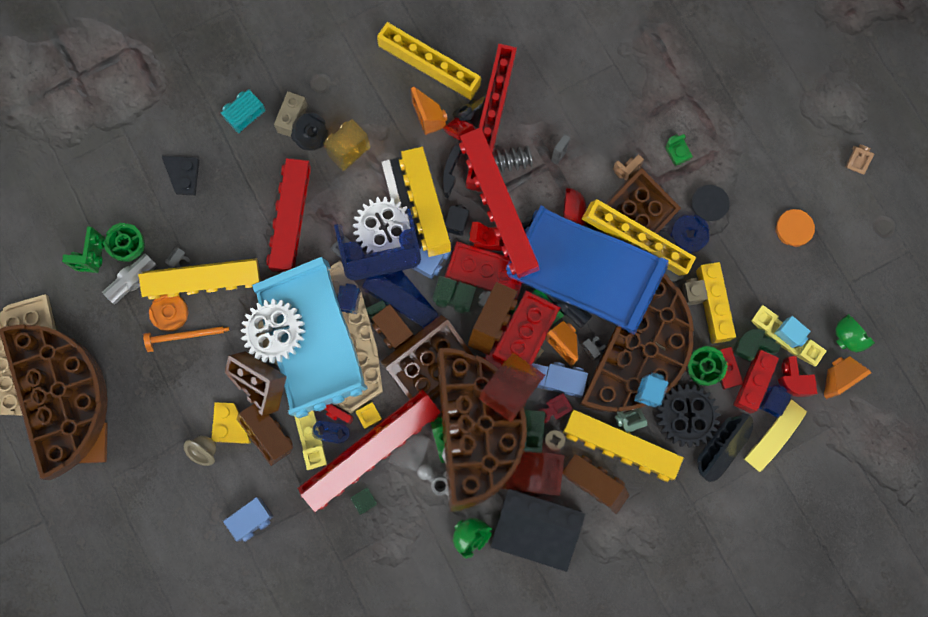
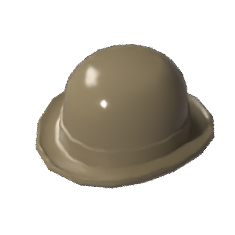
[184,435,216,466]

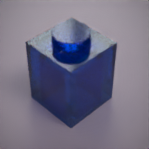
[337,283,361,314]
[759,385,792,418]

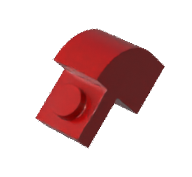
[470,222,504,251]
[778,356,817,397]

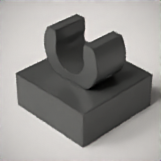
[164,247,190,268]
[581,337,606,361]

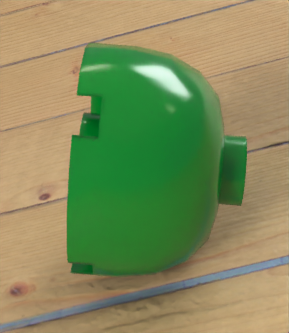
[104,223,145,262]
[835,314,875,353]
[687,346,728,386]
[453,517,492,559]

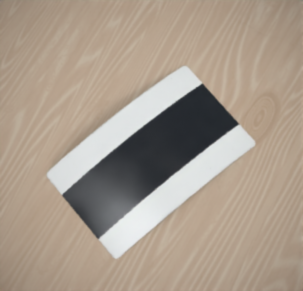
[382,157,414,209]

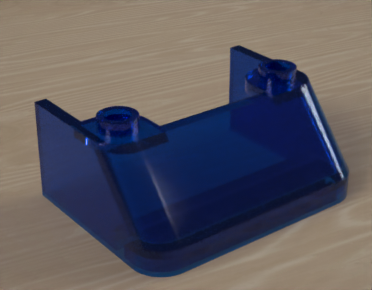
[334,208,421,280]

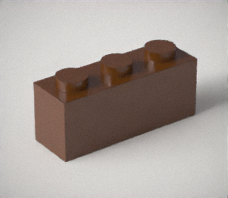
[237,403,293,466]

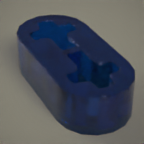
[311,421,350,444]

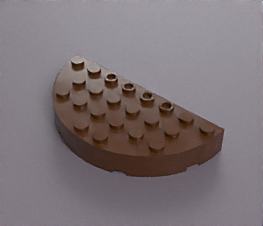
[579,274,694,412]
[0,324,107,480]
[437,348,527,512]

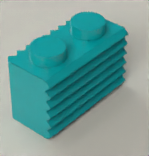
[220,89,266,133]

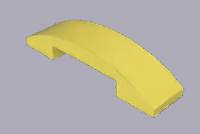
[751,305,826,366]
[744,399,807,472]
[295,410,327,470]

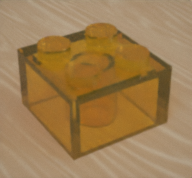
[324,119,371,171]

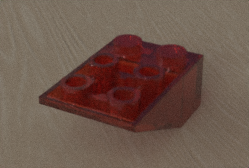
[501,451,564,496]

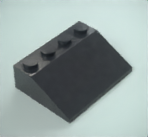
[490,489,586,572]

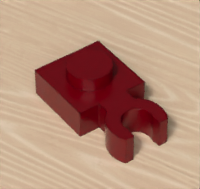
[536,393,574,423]

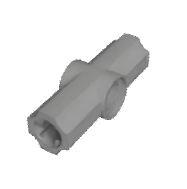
[102,253,158,305]

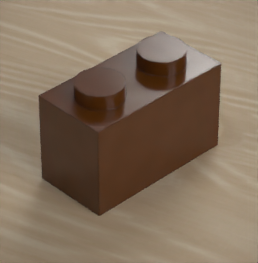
[372,304,414,350]

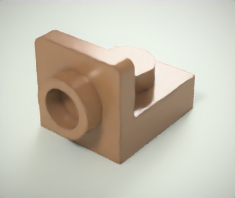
[845,144,874,175]
[613,154,644,180]

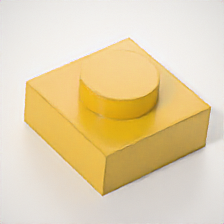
[355,402,382,429]

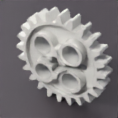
[353,197,414,259]
[241,299,306,363]

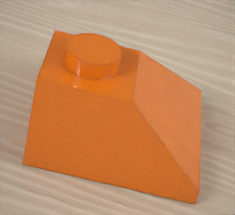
[411,87,448,135]
[545,321,578,367]
[824,356,871,399]

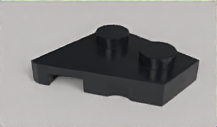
[162,156,200,196]

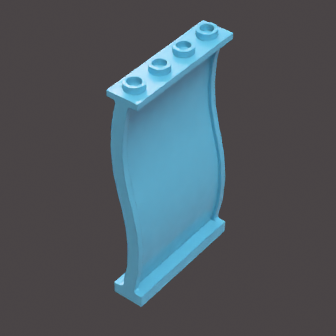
[252,257,368,418]

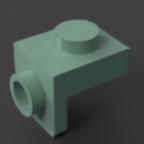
[615,408,648,433]

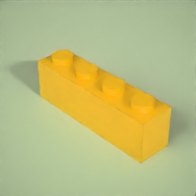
[696,262,736,344]

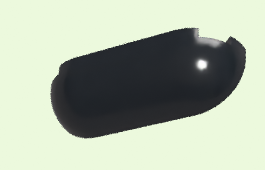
[697,413,753,482]

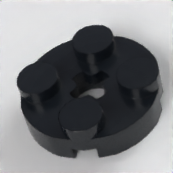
[291,113,329,151]

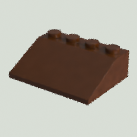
[585,168,681,236]
[381,315,474,401]

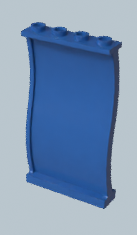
[506,205,669,335]

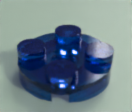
[671,215,710,254]

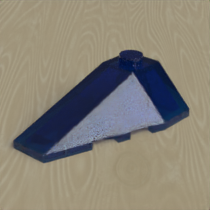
[362,259,438,328]

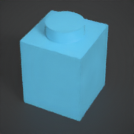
[774,316,811,348]

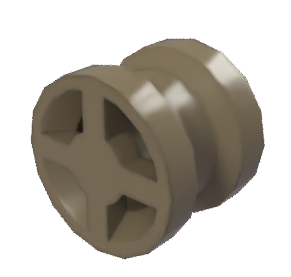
[544,430,565,451]

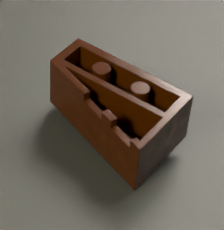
[468,282,518,355]
[225,351,287,416]
[562,454,630,515]

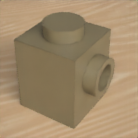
[681,278,708,305]

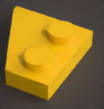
[211,402,251,444]

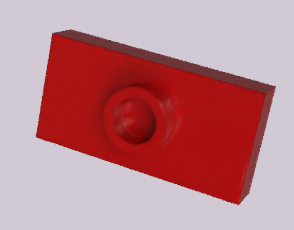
[443,118,475,141]
[719,347,743,390]
[324,404,354,425]

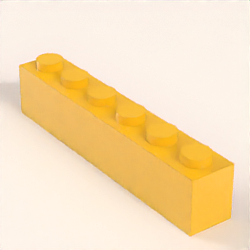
[377,22,481,100]
[399,146,451,257]
[582,199,696,276]
[138,258,261,299]
[563,410,684,482]

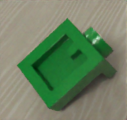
[665,134,693,166]

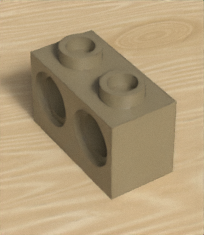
[274,91,308,137]

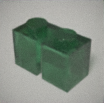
[433,276,476,313]

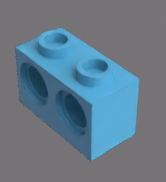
[634,373,668,407]

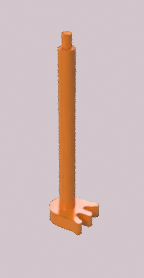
[143,326,229,352]

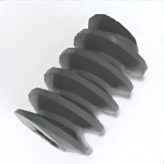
[493,146,533,173]

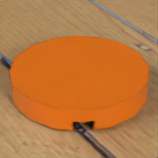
[776,209,815,247]
[149,294,189,332]

